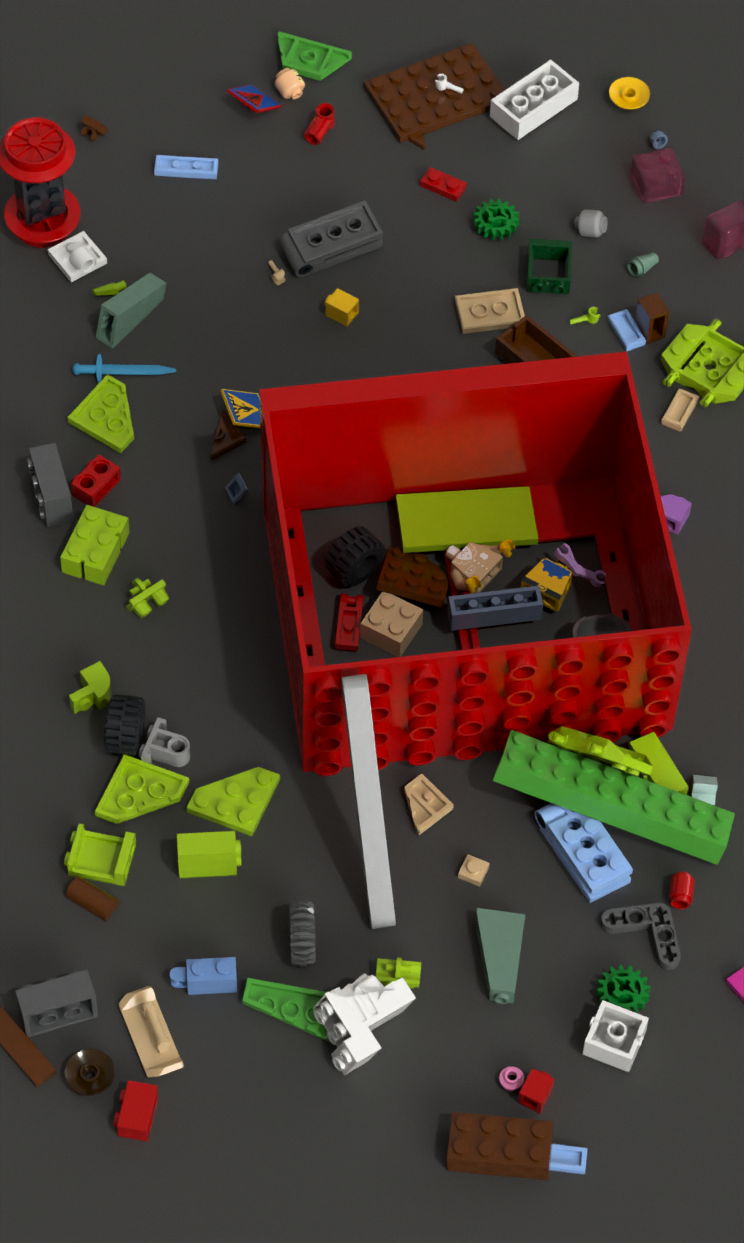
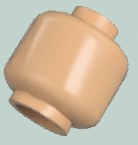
[275,68,305,100]

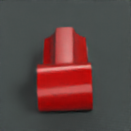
[304,103,335,146]

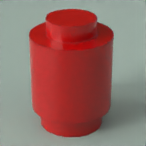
[669,871,695,909]

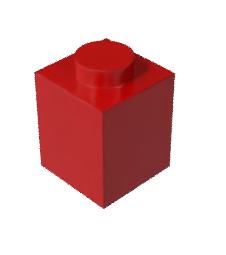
[518,1068,555,1114]

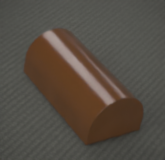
[66,876,120,922]

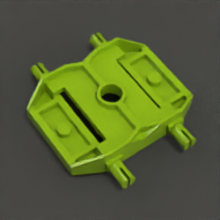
[661,319,744,408]
[547,726,653,776]

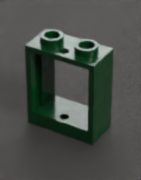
[527,239,572,294]

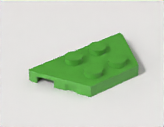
[278,31,352,81]

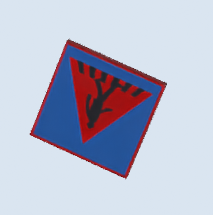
[227,84,282,113]

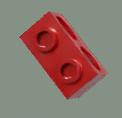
[71,454,121,507]

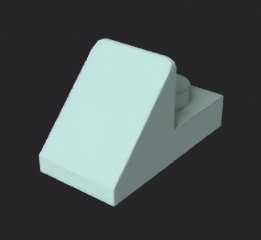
[691,775,718,806]

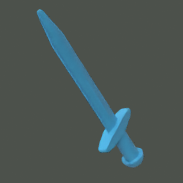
[72,354,176,384]

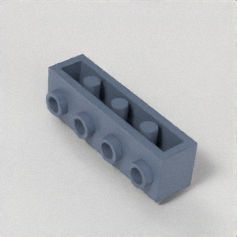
[447,586,543,631]

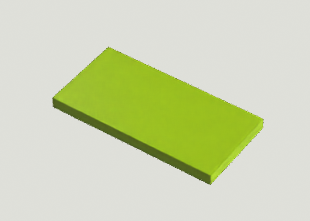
[396,486,538,553]

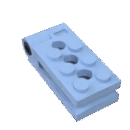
[535,803,633,903]

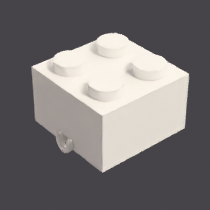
[583,1000,649,1072]

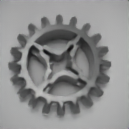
[289,900,316,967]

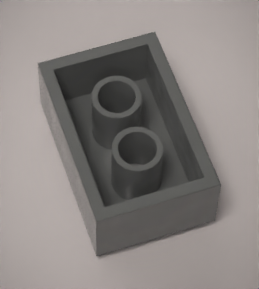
[26,443,73,527]
[15,969,98,1037]

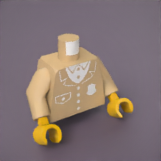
[446,539,516,594]

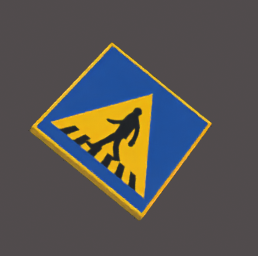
[221,389,260,428]

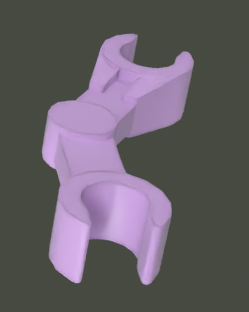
[554,543,606,587]

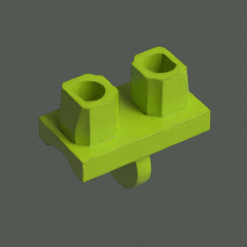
[126,578,169,619]
[376,957,421,989]

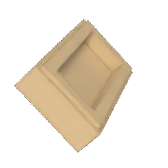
[661,388,699,432]

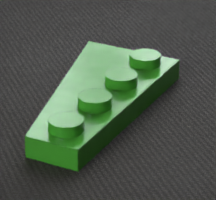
[242,978,331,1043]

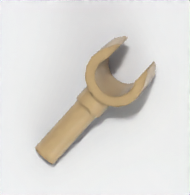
[268,260,286,286]

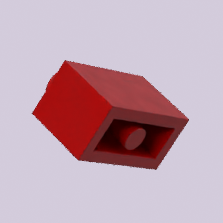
[114,1080,159,1142]

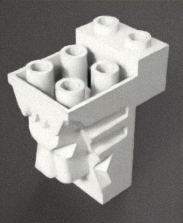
[313,973,416,1076]

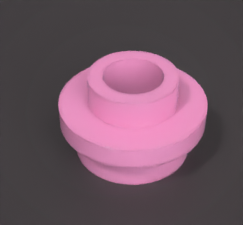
[499,1066,524,1091]

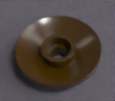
[65,1049,115,1096]

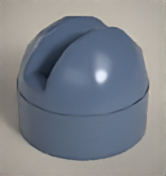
[649,130,668,149]

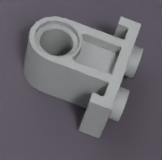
[139,717,190,767]

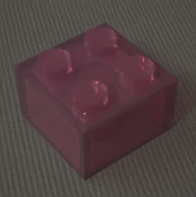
[631,147,686,203]
[702,199,744,260]

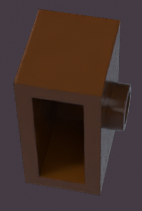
[635,292,669,345]

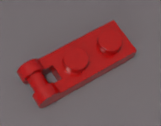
[335,593,364,651]

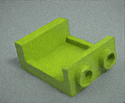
[64,823,136,886]

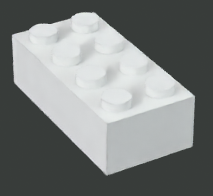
[490,60,579,140]

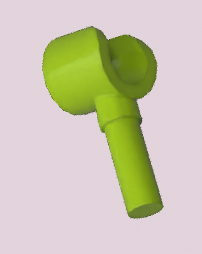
[569,307,600,325]

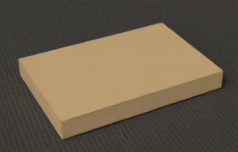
[455,288,525,334]

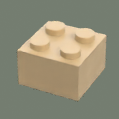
[360,591,423,657]

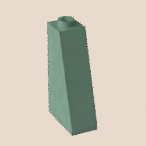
[96,273,167,349]
[475,908,525,1004]

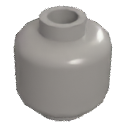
[575,209,607,238]

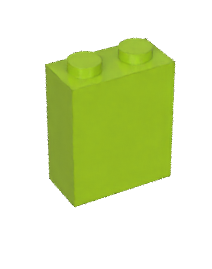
[177,831,241,878]

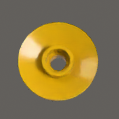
[609,77,650,110]

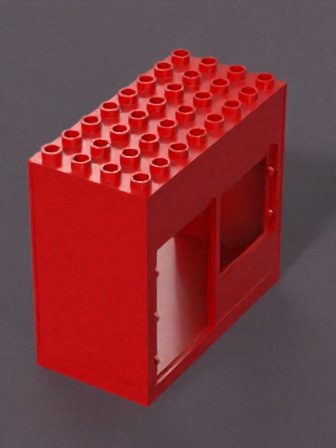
[260,352,692,776]

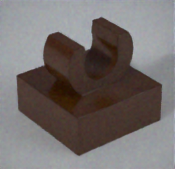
[81,115,109,142]

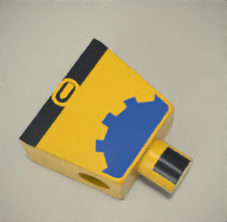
[521,558,572,612]

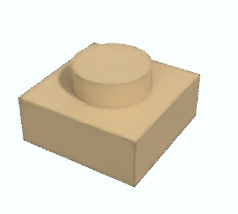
[458,855,490,887]

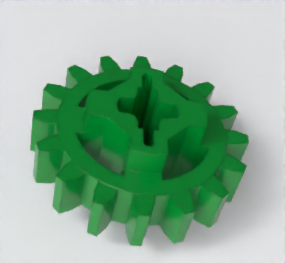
[473,199,519,240]
[597,964,651,1013]

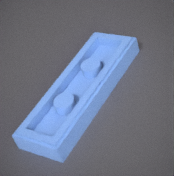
[154,155,219,179]

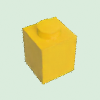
[324,288,359,327]

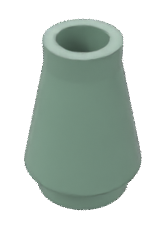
[627,252,659,277]

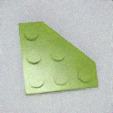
[68,374,134,453]
[95,754,189,824]
[187,767,280,836]

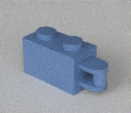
[170,957,237,995]

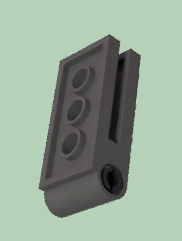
[278,200,383,277]

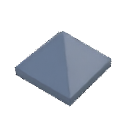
[225,473,249,505]

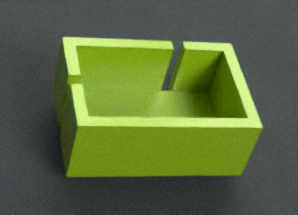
[60,505,130,586]

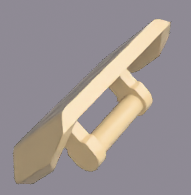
[118,986,184,1077]

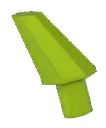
[91,280,127,296]

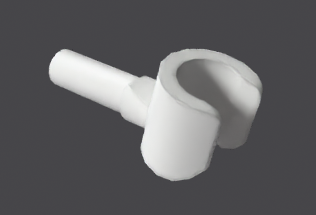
[435,74,464,94]

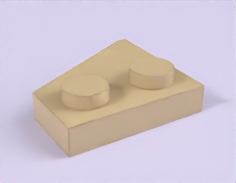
[404,774,454,835]

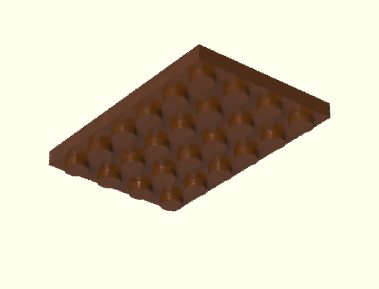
[364,43,505,143]

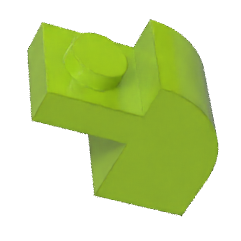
[69,661,111,714]

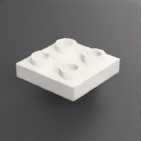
[48,231,107,282]

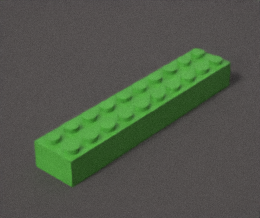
[493,730,735,865]

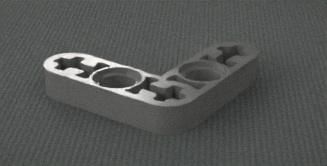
[601,903,681,971]

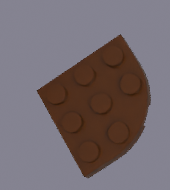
[376,546,448,608]

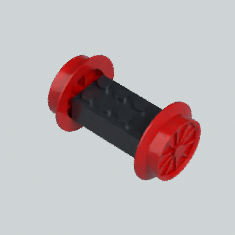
[0,117,81,248]

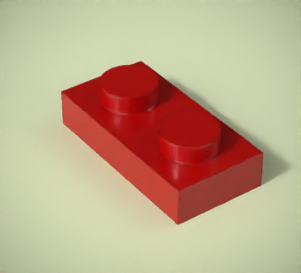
[420,167,467,202]

